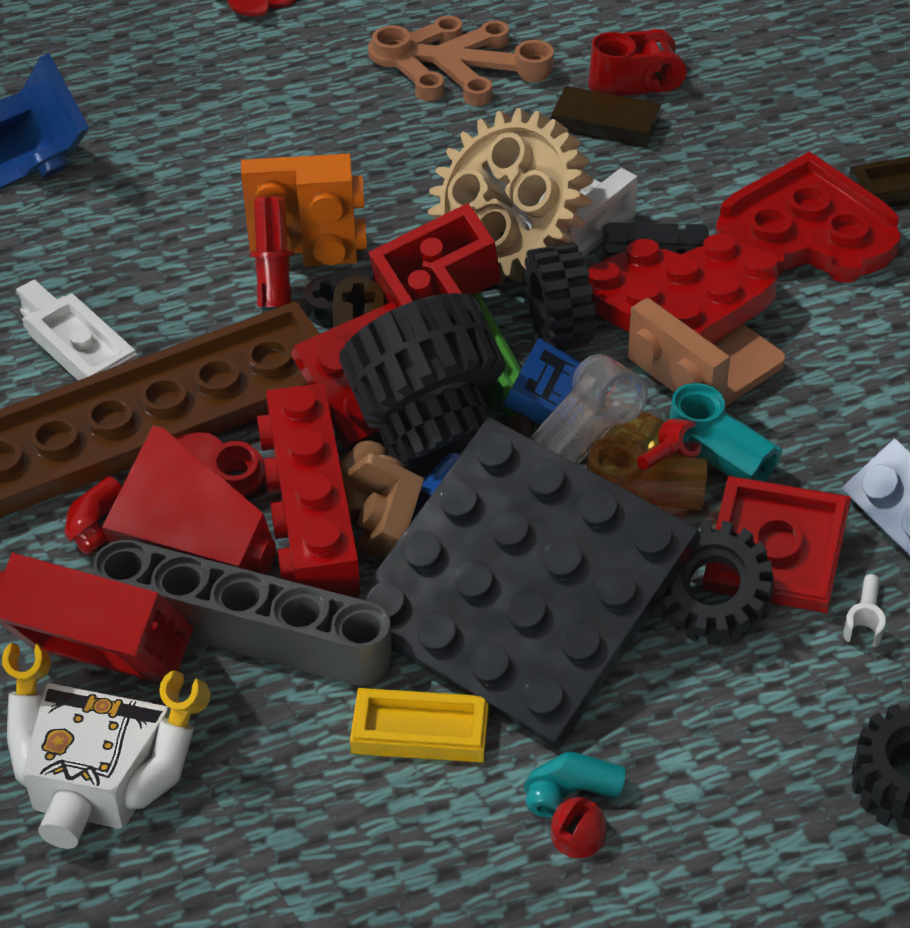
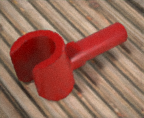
[637,418,702,471]

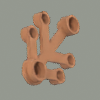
[368,16,554,106]

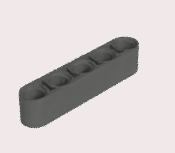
[93,540,393,686]

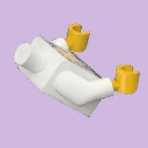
[2,643,211,849]

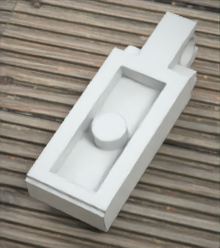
[16,279,138,380]

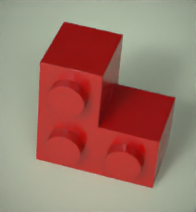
[368,203,501,307]

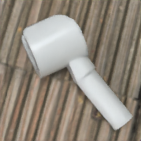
[843,574,886,647]

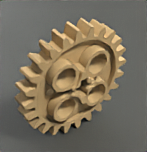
[428,108,593,285]

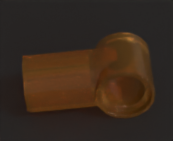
[586,435,707,511]

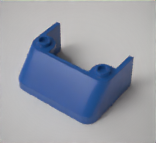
[0,53,89,189]

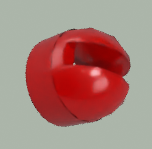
[551,797,607,858]

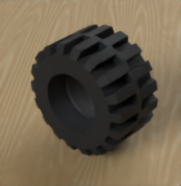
[339,293,506,429]

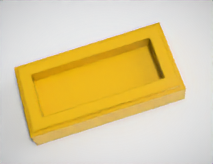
[350,688,489,763]

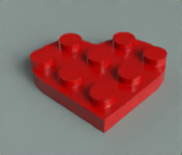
[715,151,901,283]
[588,233,779,344]

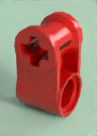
[588,29,687,96]

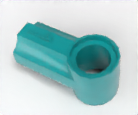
[669,383,782,482]

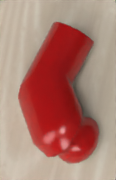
[64,476,122,555]

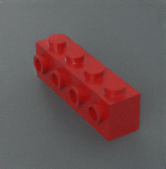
[257,383,360,598]

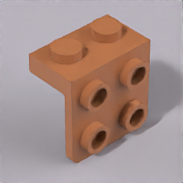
[628,297,785,407]

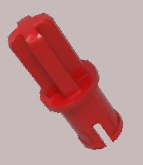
[250,196,294,307]

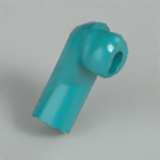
[523,751,626,817]

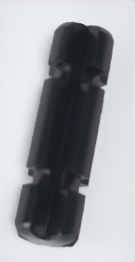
[604,222,709,254]

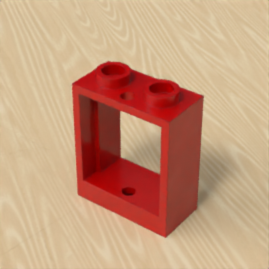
[0,553,194,685]

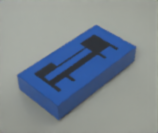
[503,338,588,433]

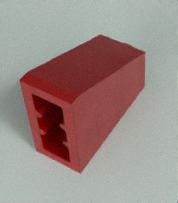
[102,425,276,575]

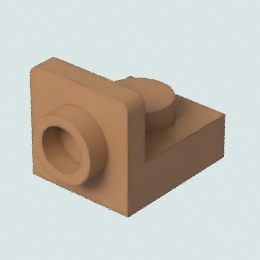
[344,453,424,559]

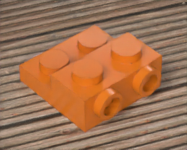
[241,153,367,266]

